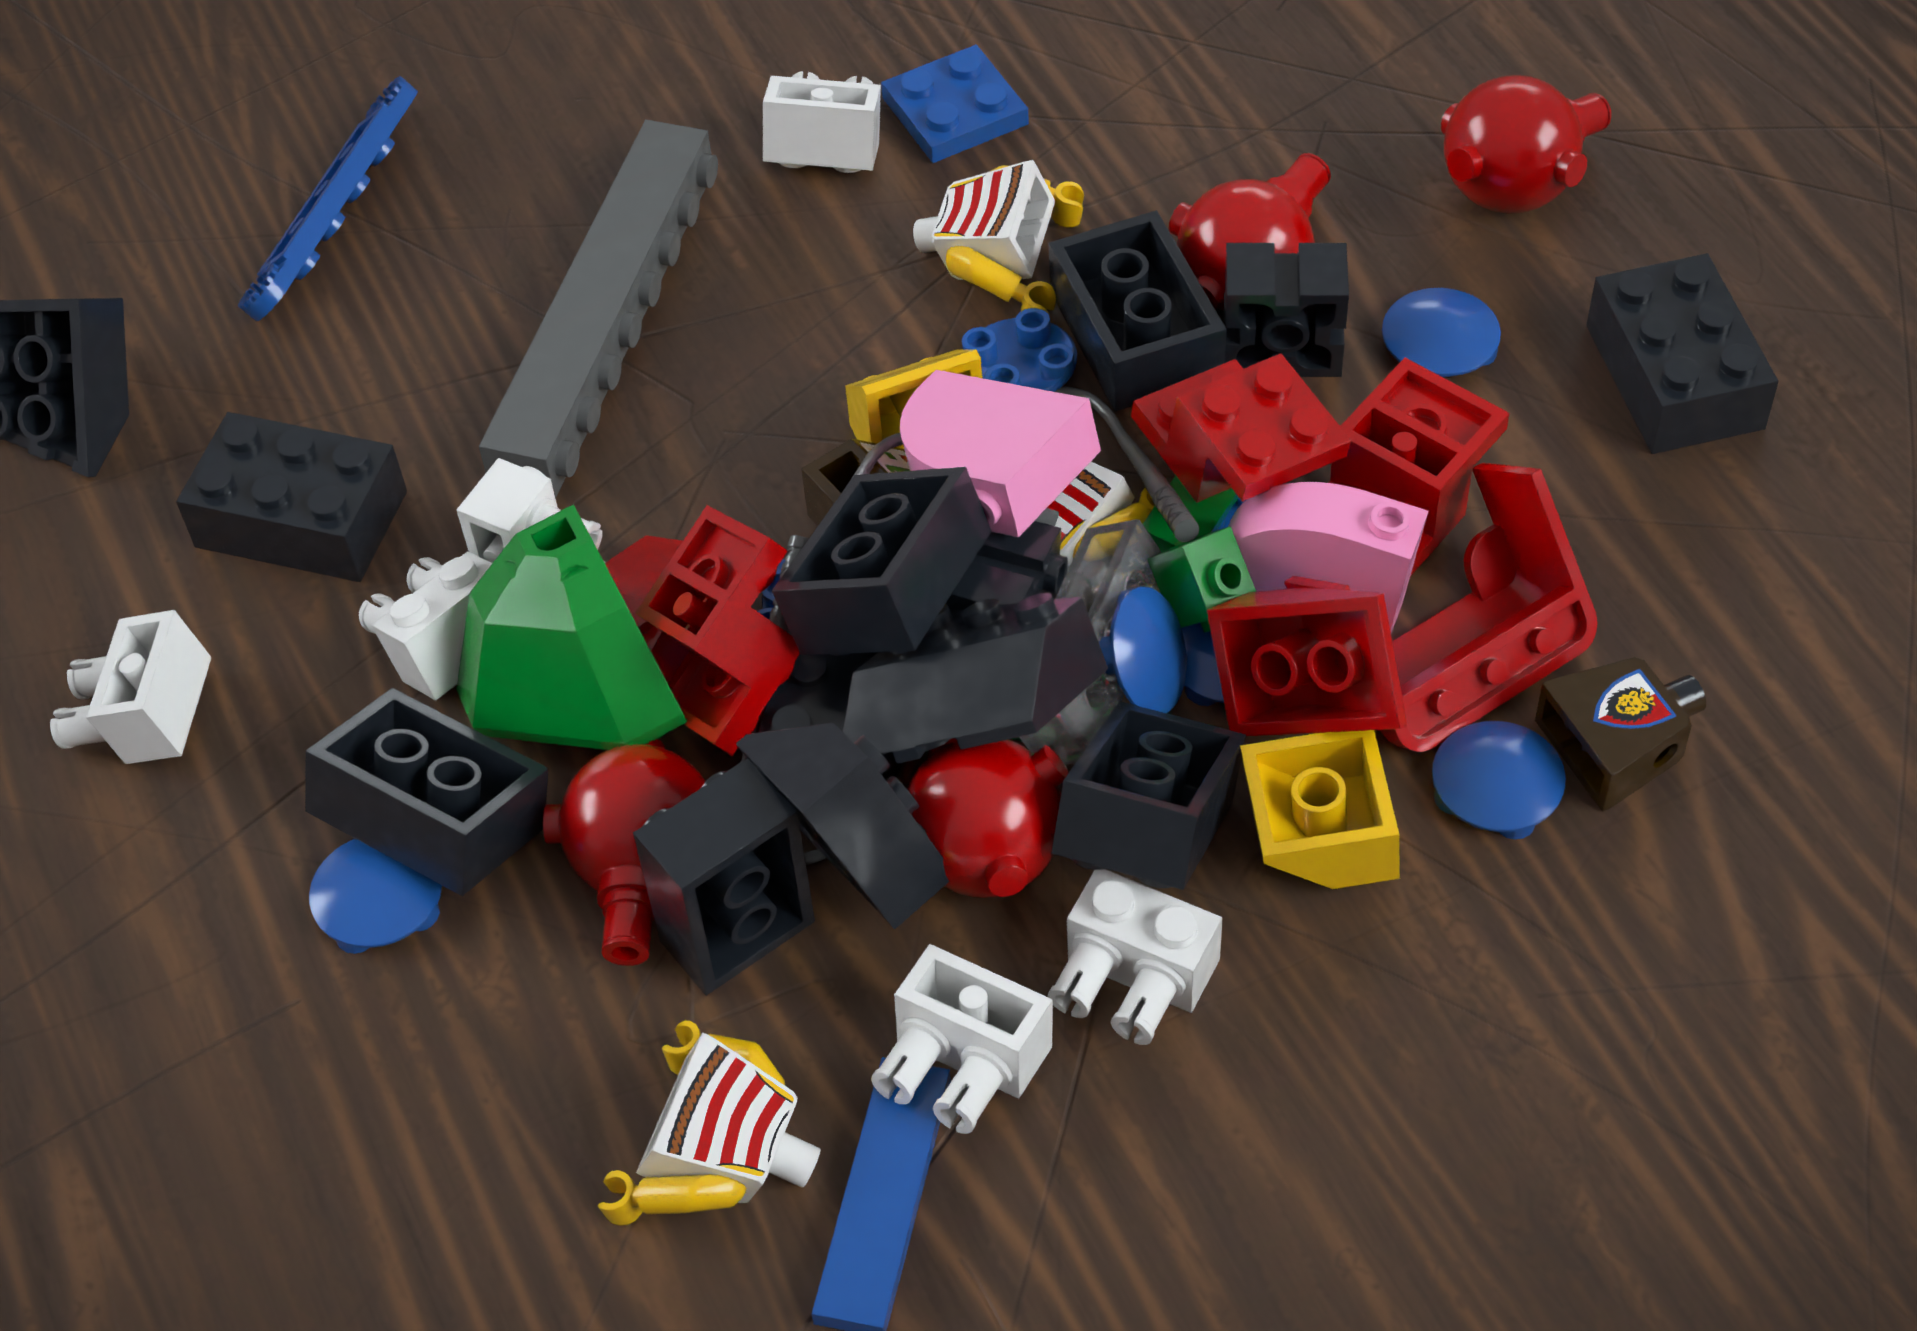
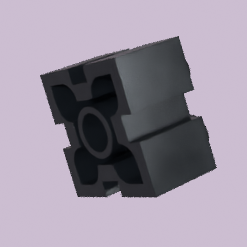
[1223,243,1349,377]
[945,521,1068,610]

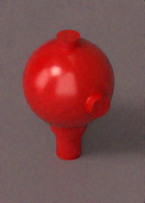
[1441,75,1612,214]
[1169,153,1331,311]
[907,738,1069,898]
[543,739,705,966]

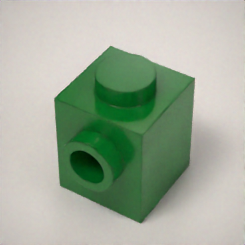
[1147,526,1256,633]

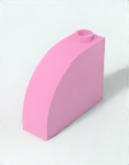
[900,370,1101,538]
[1228,482,1429,633]

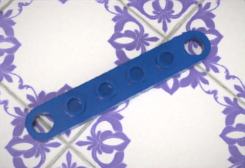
[238,76,418,322]

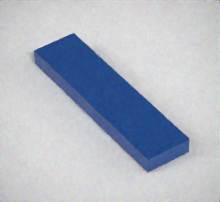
[812,1057,951,1331]

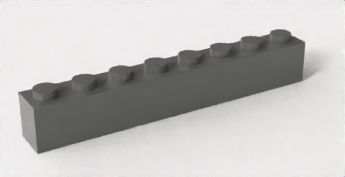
[479,119,718,499]

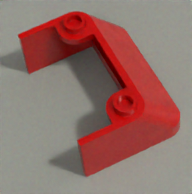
[1284,463,1597,752]

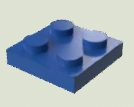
[881,44,1029,163]

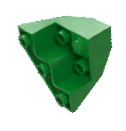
[456,504,688,750]

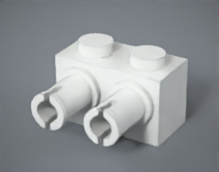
[763,71,881,173]
[457,458,605,563]
[359,551,492,700]
[50,610,212,764]
[1048,869,1222,1045]
[871,944,1053,1134]

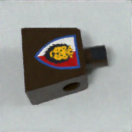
[1535,657,1706,812]

